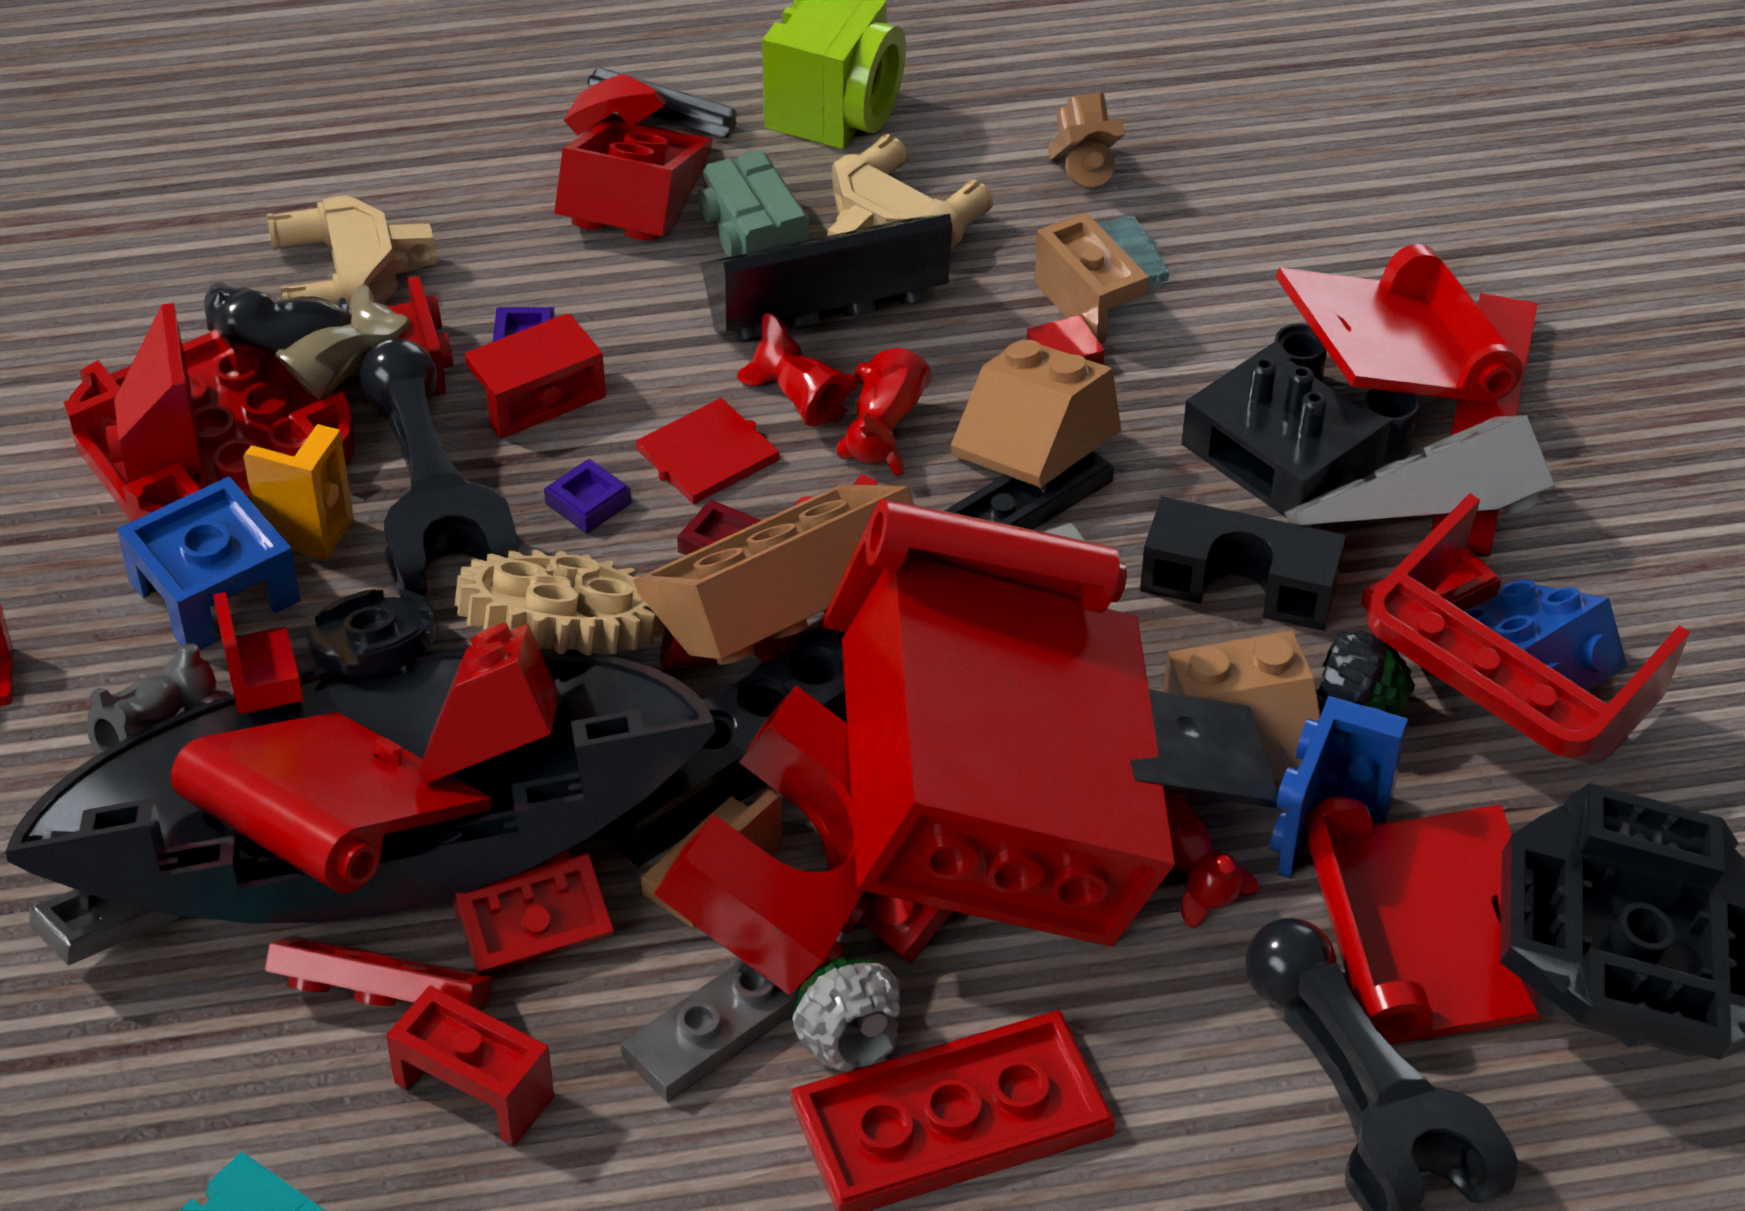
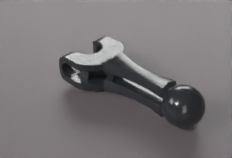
[360,338,519,597]
[1245,918,1518,1211]

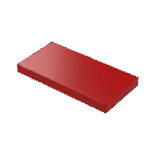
[791,1010,1115,1211]

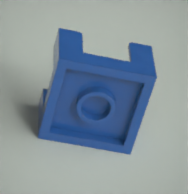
[117,476,301,651]

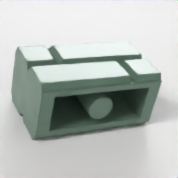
[698,150,809,256]

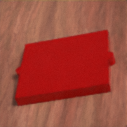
[636,398,779,505]

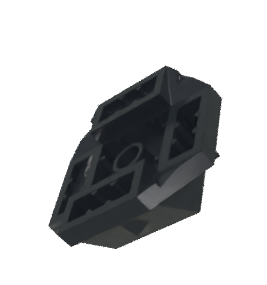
[1500,783,1745,1060]

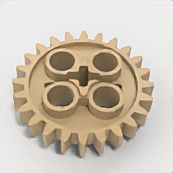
[455,550,664,656]

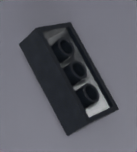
[701,214,952,341]

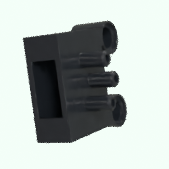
[1181,324,1419,518]

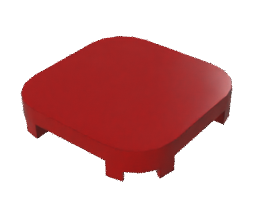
[63,330,355,522]

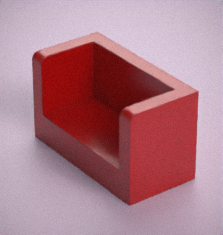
[386,985,554,1146]

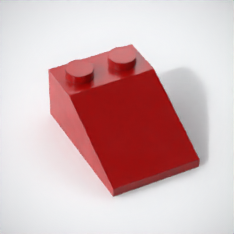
[554,117,713,241]

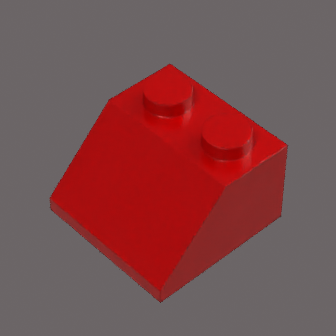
[418,623,560,784]

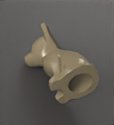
[275,285,410,401]

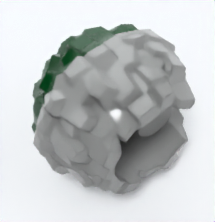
[792,958,900,1072]

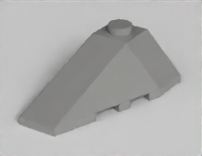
[1285,415,1555,525]

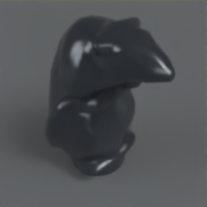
[204,282,352,358]

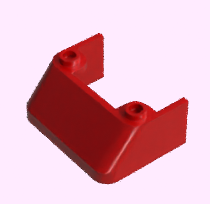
[1367,493,1690,763]

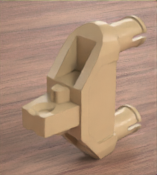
[827,134,993,249]
[267,195,437,309]

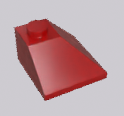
[106,303,203,484]

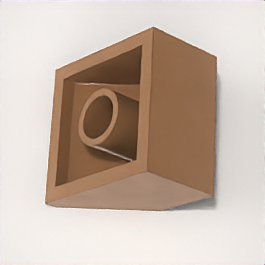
[951,339,1121,488]
[1163,630,1320,801]

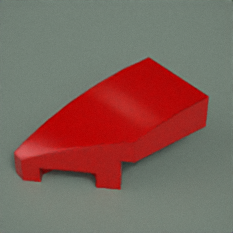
[564,74,666,136]

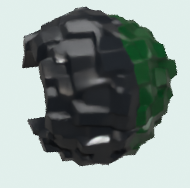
[1316,629,1415,717]

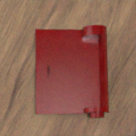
[1275,244,1523,402]
[823,498,1127,632]
[171,712,492,893]
[1304,796,1546,1044]

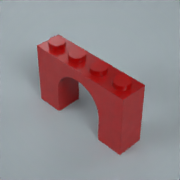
[653,685,870,996]

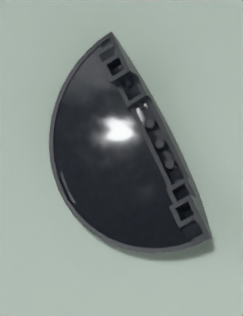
[5,648,716,923]

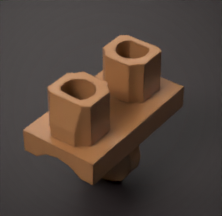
[1048,92,1125,189]

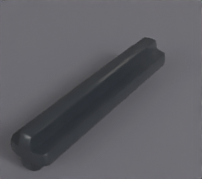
[587,67,737,138]

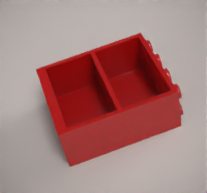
[842,555,1175,947]

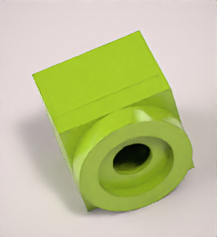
[762,0,906,149]

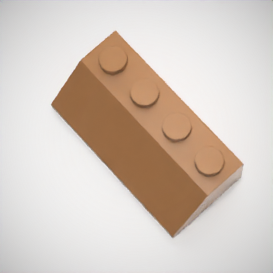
[633,484,914,665]

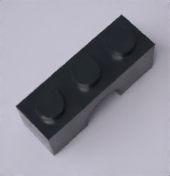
[1140,496,1346,631]

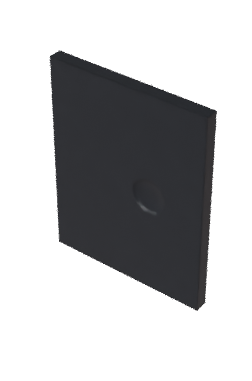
[1130,689,1278,808]

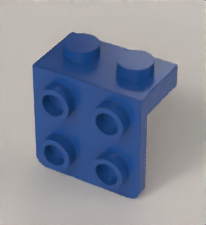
[1463,580,1628,692]
[1270,696,1408,879]

